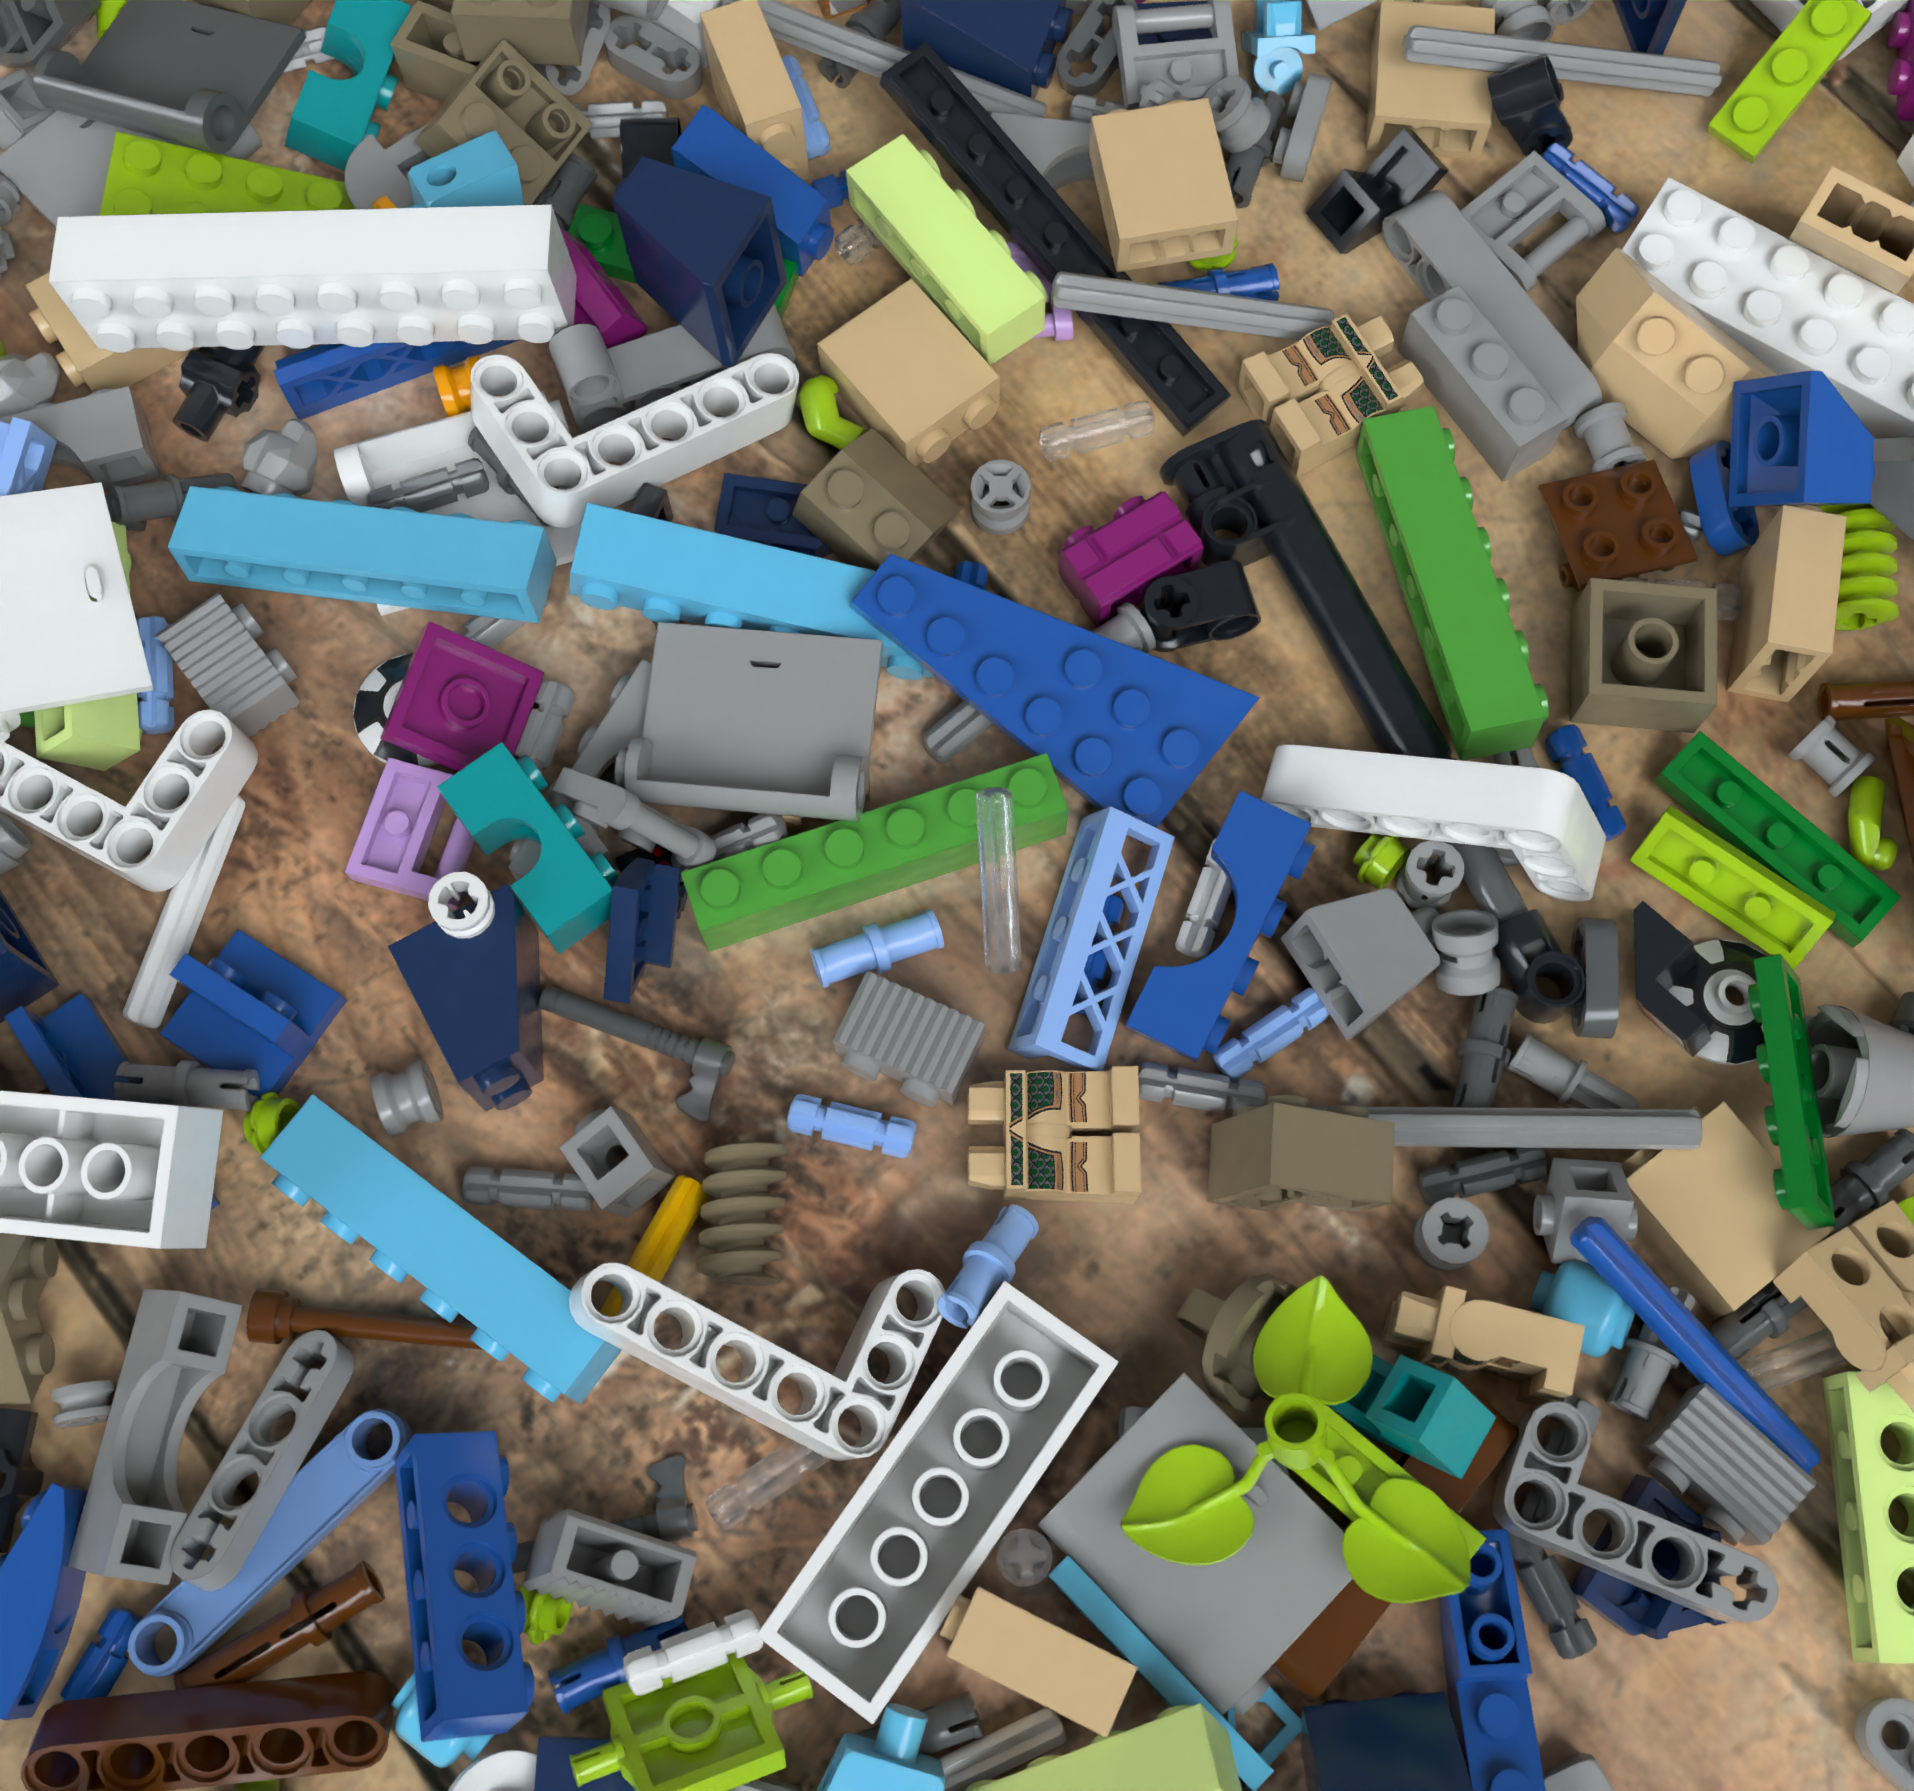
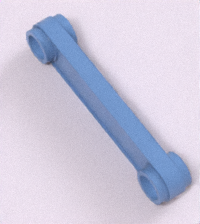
[128,1409,413,1677]

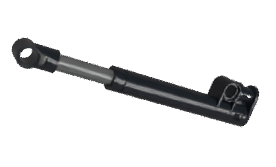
[1159,419,1586,1024]

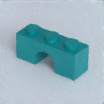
[285,0,412,171]
[437,742,618,955]
[1326,1354,1496,1479]

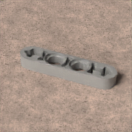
[170,1330,354,1591]

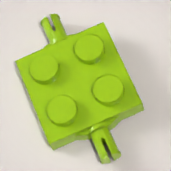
[569,1653,813,1791]

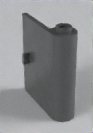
[33,0,306,154]

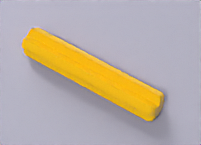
[599,1175,709,1360]

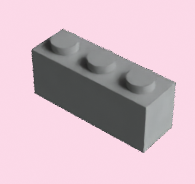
[1398,284,1568,482]

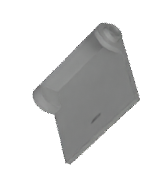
[0,111,262,228]
[615,622,883,822]
[1038,1373,1353,1716]

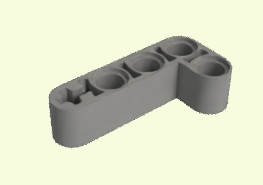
[549,304,796,434]
[1491,1401,1779,1622]

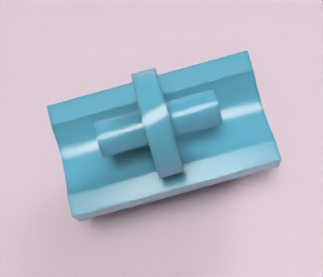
[1241,0,1315,95]

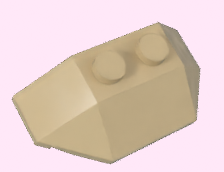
[1576,247,1777,459]

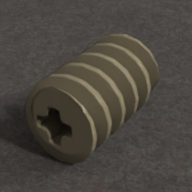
[697,1141,788,1286]

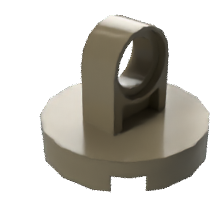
[1175,1273,1298,1413]

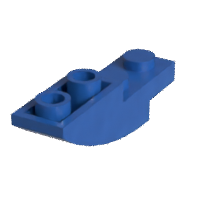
[0,1482,88,1721]
[1439,1529,1546,1791]

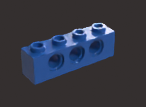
[395,1431,534,1742]

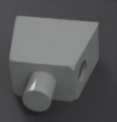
[1281,888,1440,1041]

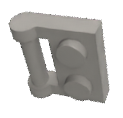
[1112,0,1239,110]
[1461,151,1606,293]
[553,767,716,869]

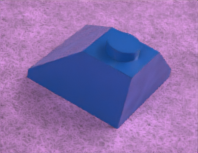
[1728,370,1875,507]

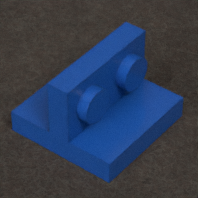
[160,929,347,1100]

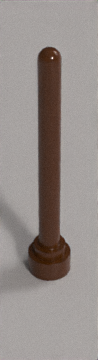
[247,1288,483,1350]

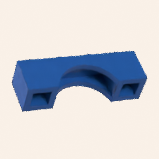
[1126,790,1316,1063]

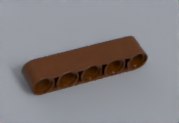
[1269,1383,1519,1703]
[21,1671,396,1791]

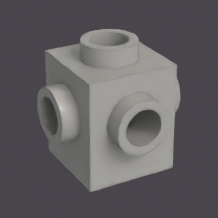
[1533,1158,1638,1264]

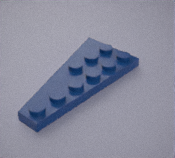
[850,554,1260,844]

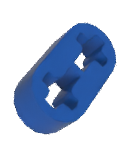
[1689,440,1759,557]

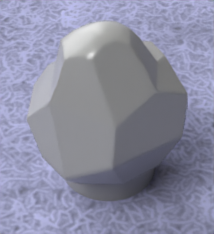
[0,352,61,417]
[241,419,318,496]

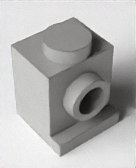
[559,1106,677,1218]

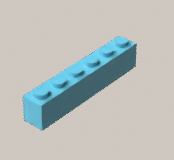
[168,486,557,623]
[569,502,933,680]
[260,1094,622,1405]

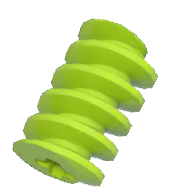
[1817,503,1899,631]

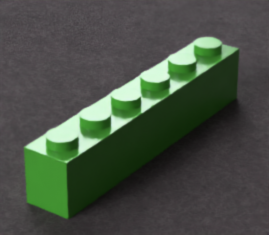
[1356,406,1549,761]
[681,753,1069,952]

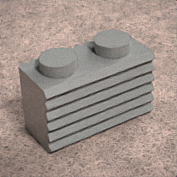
[156,593,300,737]
[833,971,985,1107]
[1639,1383,1816,1546]
[523,1509,697,1628]

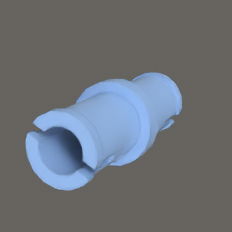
[810,909,944,988]
[937,1204,1039,1329]

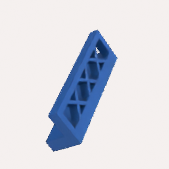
[273,340,519,420]
[5,993,220,1210]

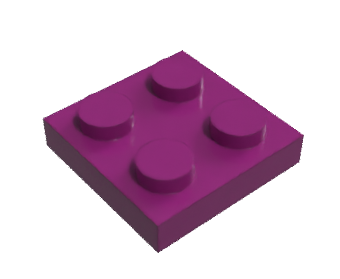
[380,621,545,772]

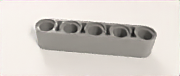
[1382,190,1602,432]

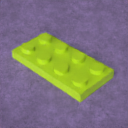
[99,131,354,216]

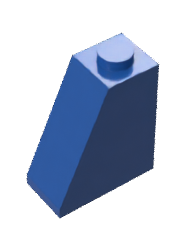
[671,104,834,277]

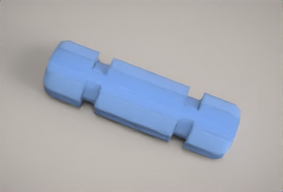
[782,55,831,160]
[136,616,175,735]
[1212,987,1329,1081]
[787,1094,916,1159]

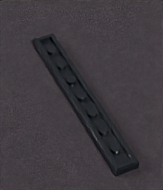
[880,42,1231,437]

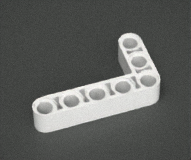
[470,353,799,528]
[0,709,258,892]
[1261,745,1606,902]
[569,1262,945,1461]

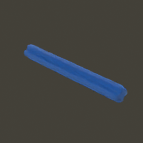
[1570,1216,1821,1475]

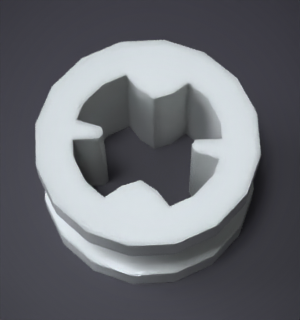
[428,872,495,938]

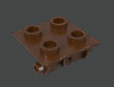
[1538,459,1698,591]

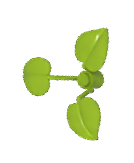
[1120,1276,1471,1604]

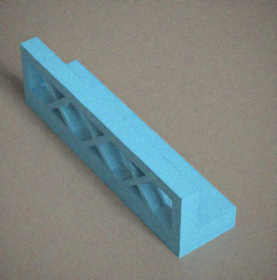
[1046,1555,1302,1791]

